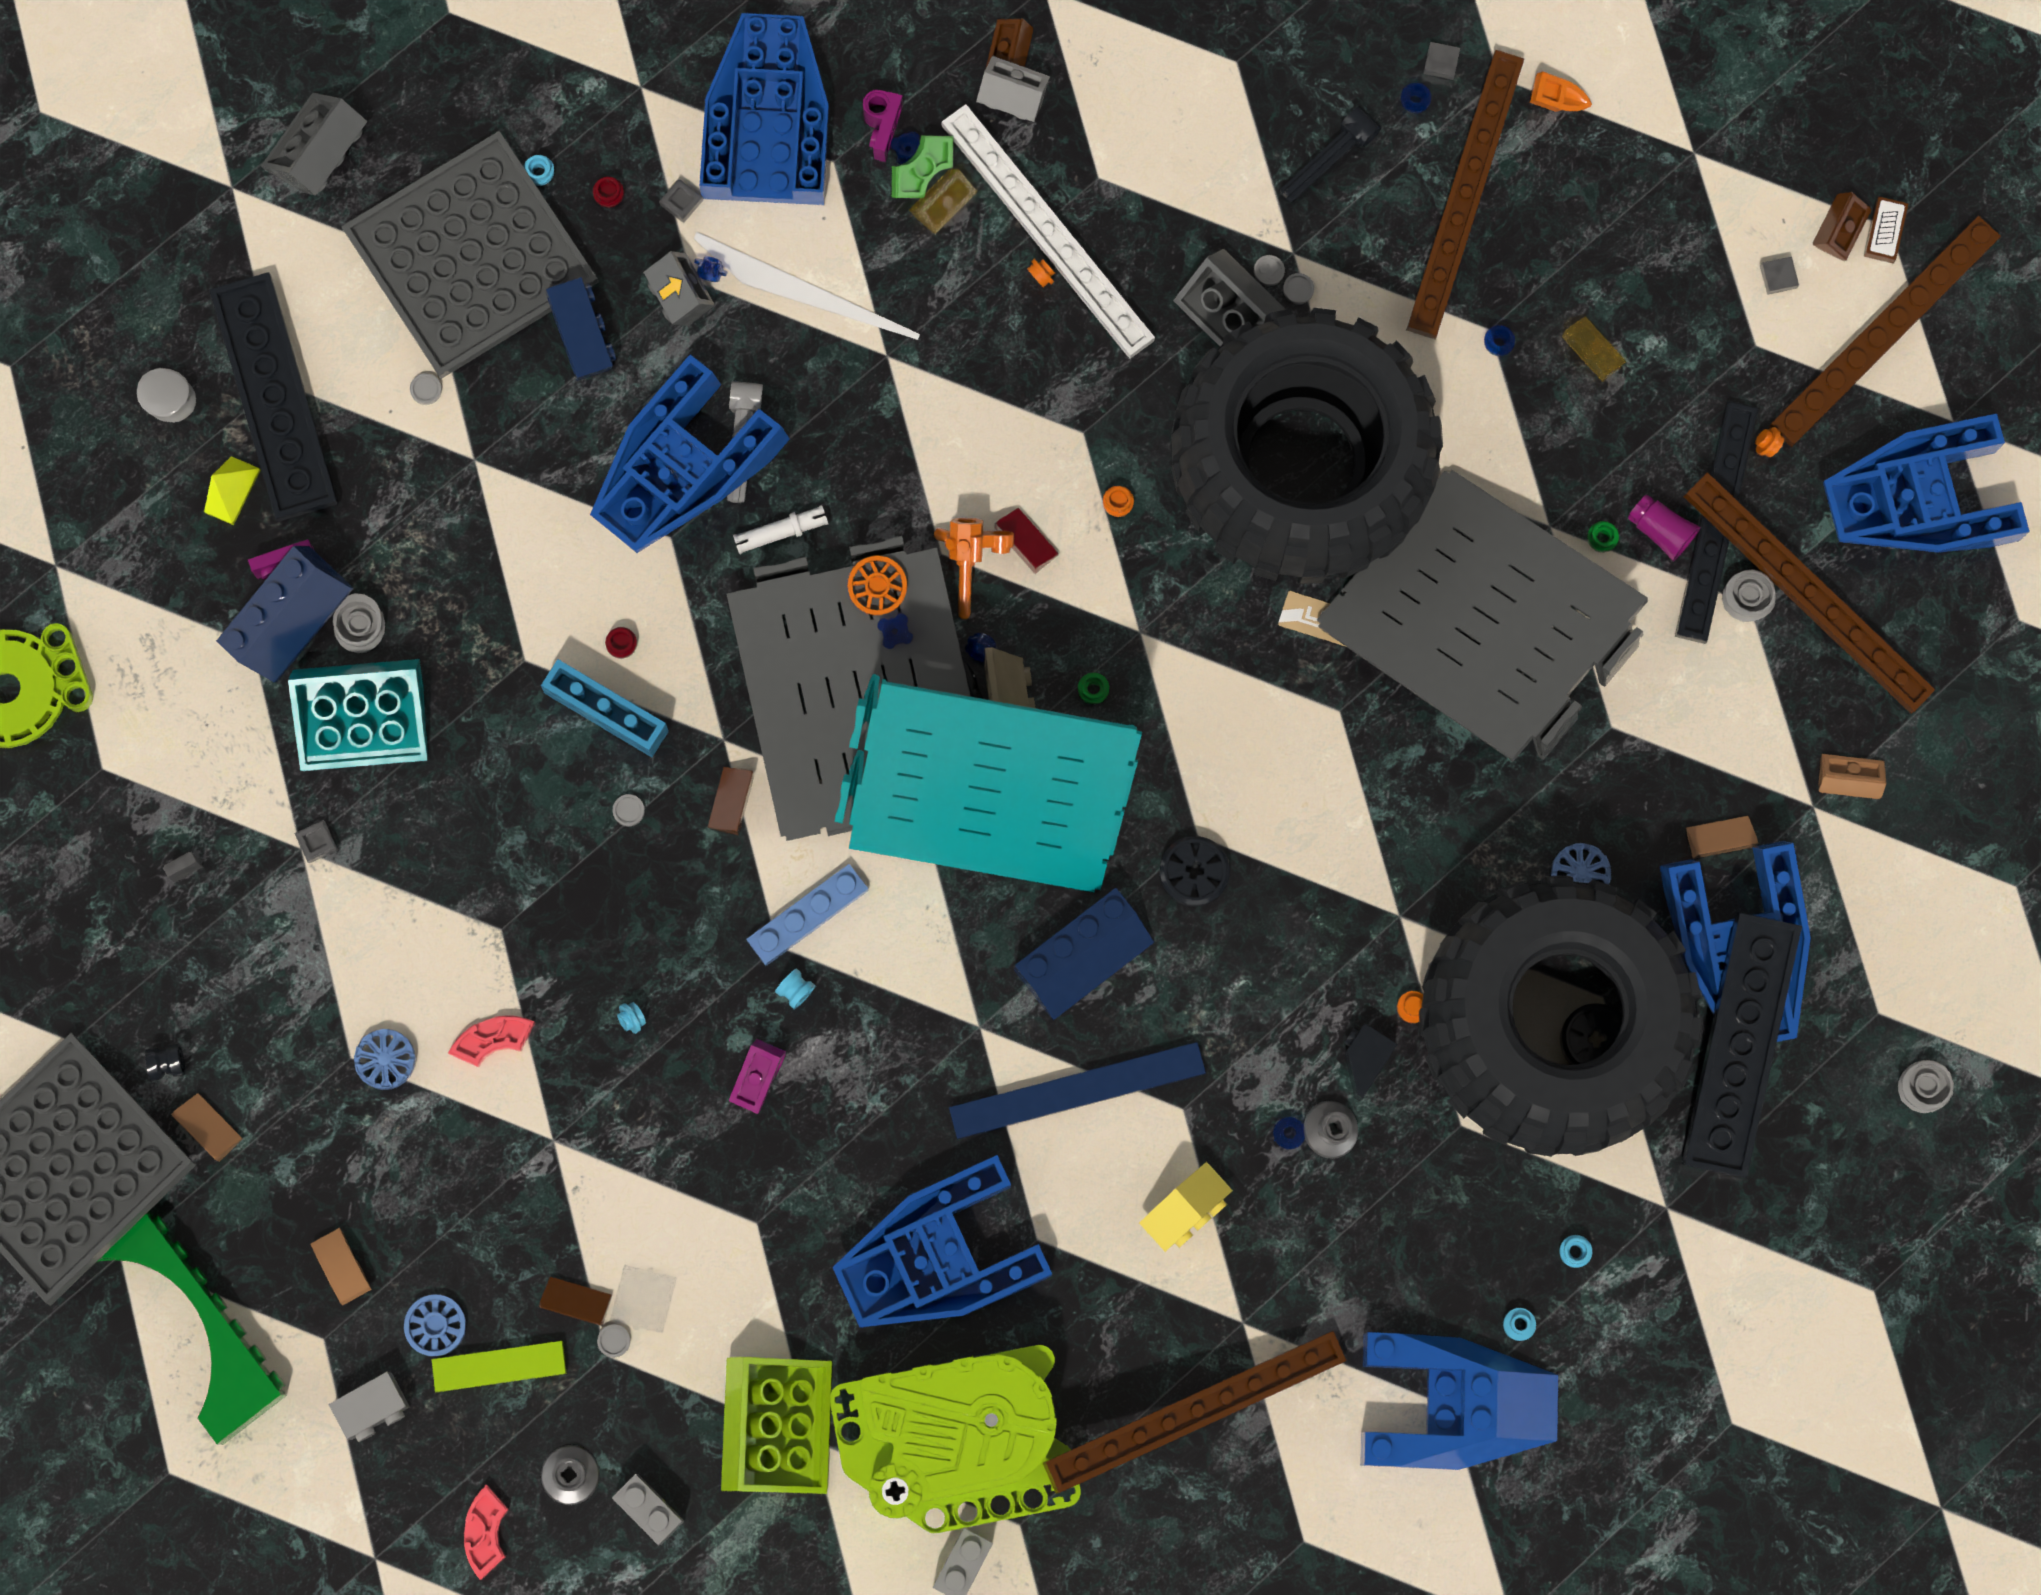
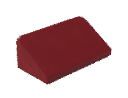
[995,508,1059,574]

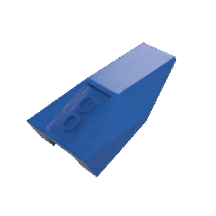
[699,13,829,205]

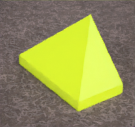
[204,456,261,525]

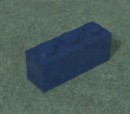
[545,277,616,381]

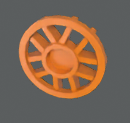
[848,556,907,616]

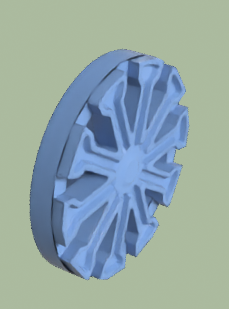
[1551,843,1611,885]
[354,1029,416,1090]
[404,1295,466,1357]

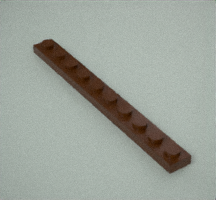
[1406,50,1524,340]
[1769,216,2001,448]
[1683,472,1935,714]
[1043,1331,1346,1494]

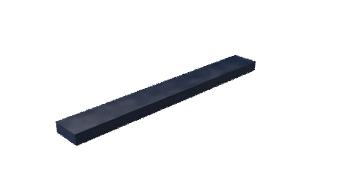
[949,1042,1206,1140]

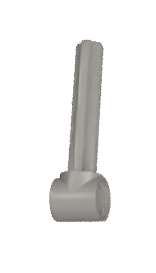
[727,381,763,503]

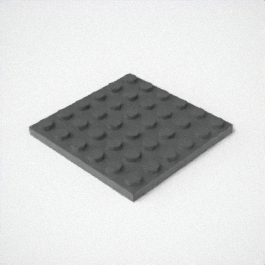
[341,131,599,379]
[0,1033,196,1306]

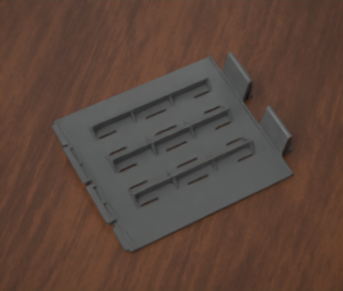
[1317,470,1648,762]
[727,536,971,841]

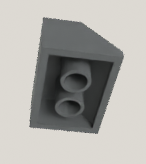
[261,93,367,196]
[1173,249,1286,346]

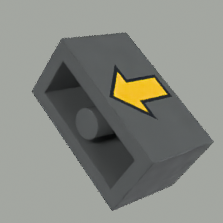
[644,251,715,326]

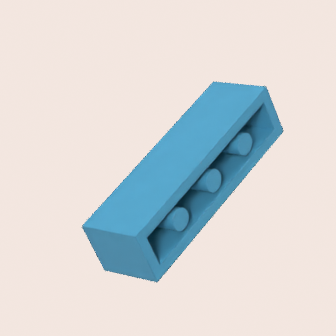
[541,659,669,757]

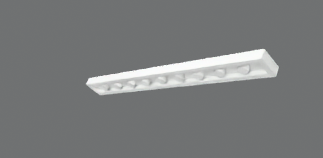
[942,104,1155,359]

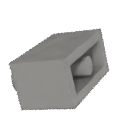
[976,56,1050,122]
[328,1372,410,1442]
[612,1474,684,1545]
[933,1528,993,1595]

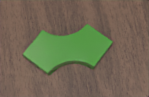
[891,135,953,198]

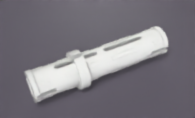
[733,505,828,554]

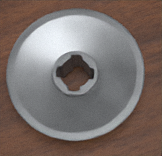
[1303,1101,1358,1159]
[541,1445,600,1505]

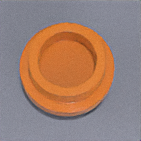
[1027,258,1055,287]
[1755,427,1784,457]
[1103,486,1134,517]
[1397,991,1423,1023]

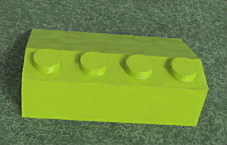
[721,1357,832,1494]

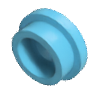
[524,155,554,186]
[617,1002,646,1034]
[1559,1235,1592,1268]
[1503,1308,1536,1341]

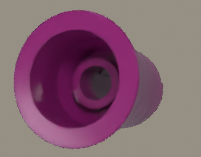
[1628,494,1701,562]

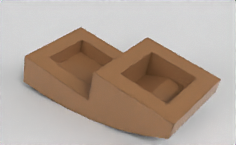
[311,1228,372,1306]

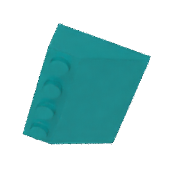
[288,659,428,771]

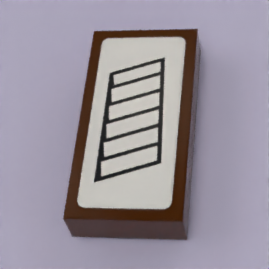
[1864,197,1908,264]

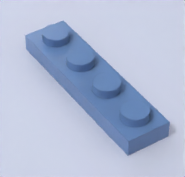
[746,864,868,966]

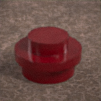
[593,177,624,207]
[605,627,637,659]

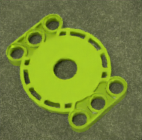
[0,623,93,748]

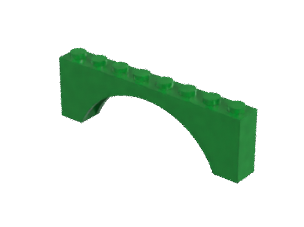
[97,1211,287,1445]

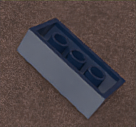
[216,546,354,682]
[1014,888,1154,1021]

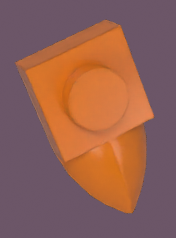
[1530,71,1592,112]

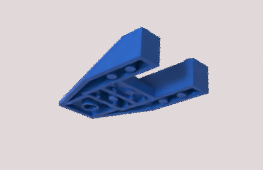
[590,355,790,553]
[1823,414,2030,552]
[1660,841,1811,1042]
[833,1155,1052,1328]
[1360,1332,1558,1470]

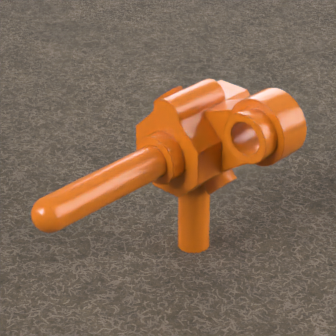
[934,518,1014,620]

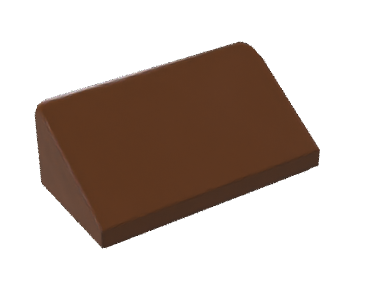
[986,18,1033,68]
[1813,192,1872,261]
[708,767,754,836]
[538,1277,612,1326]

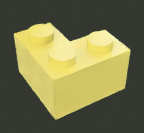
[1139,1162,1233,1252]

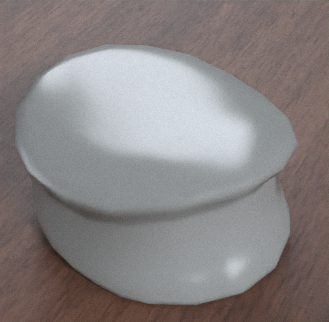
[137,368,196,423]
[1722,569,1776,622]
[333,593,385,653]
[1898,1060,1954,1113]

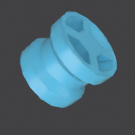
[775,968,815,1009]

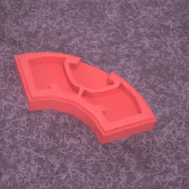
[448,1016,535,1067]
[464,1485,509,1580]

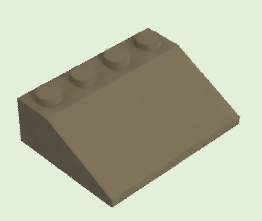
[985,647,1036,709]

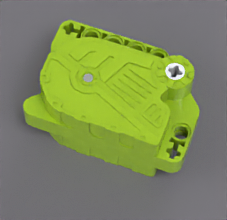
[830,1345,1081,1533]

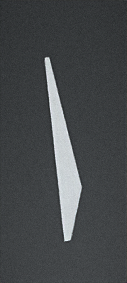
[694,232,920,340]

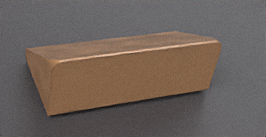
[1819,754,1886,799]
[1686,816,1759,859]
[171,1093,243,1162]

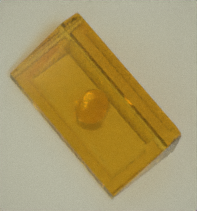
[909,169,977,234]
[1562,317,1626,382]

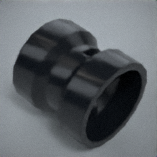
[145,1043,185,1081]

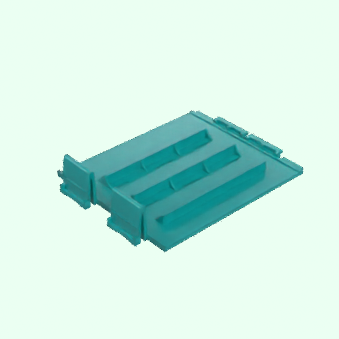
[834,674,1142,892]

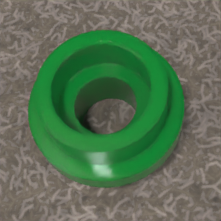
[1587,521,1619,553]
[1078,673,1109,704]

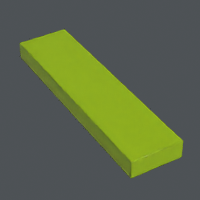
[431,1341,567,1393]

